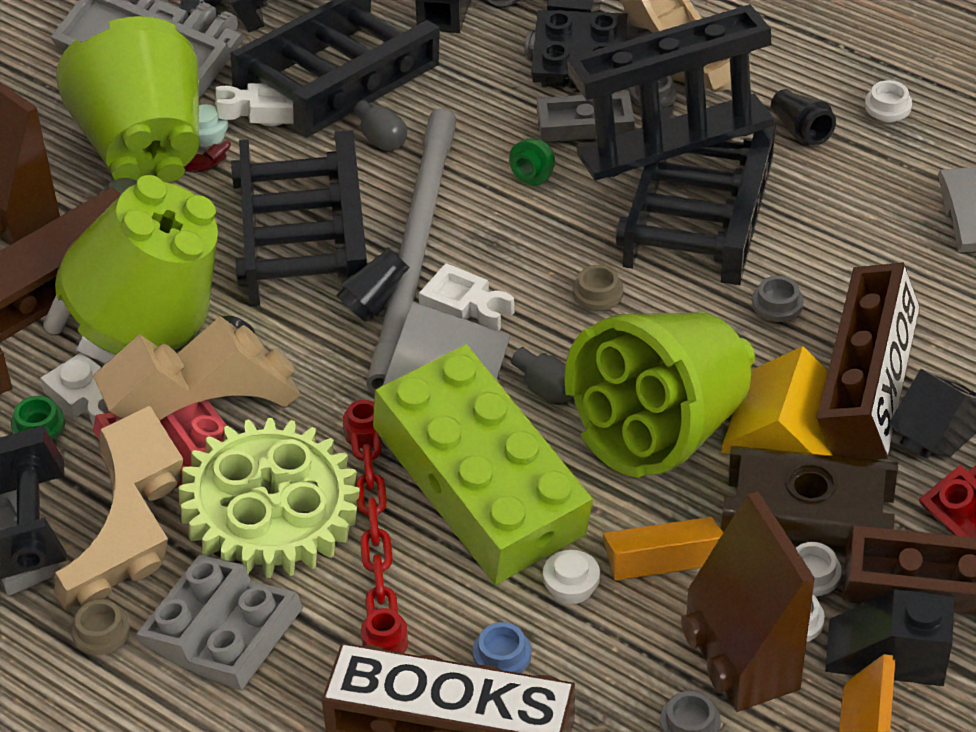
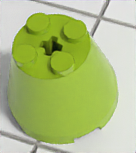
[56,16,200,183]
[55,175,218,355]
[564,311,755,478]

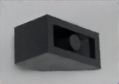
[888,369,976,459]
[825,589,954,687]

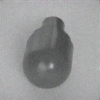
[354,100,407,151]
[511,347,574,405]

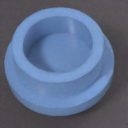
[473,622,531,673]

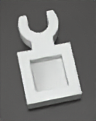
[215,83,294,127]
[419,263,514,331]
[40,353,110,427]

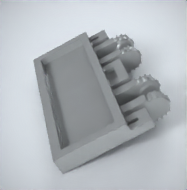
[51,0,244,99]

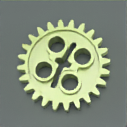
[179,418,359,578]

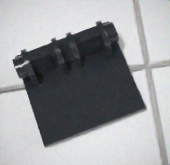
[531,10,628,89]

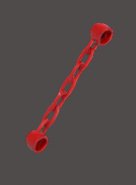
[343,400,408,653]

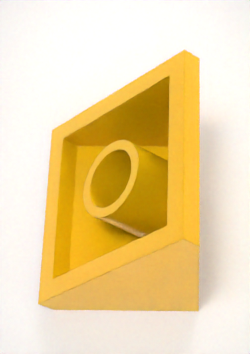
[721,346,832,456]

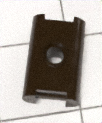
[721,446,898,550]

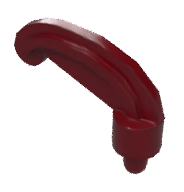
[184,140,231,173]

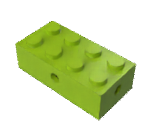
[373,344,593,585]

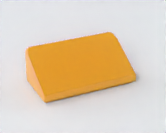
[603,517,723,581]
[839,654,895,732]

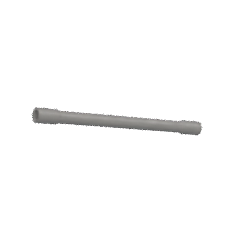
[366,108,457,394]

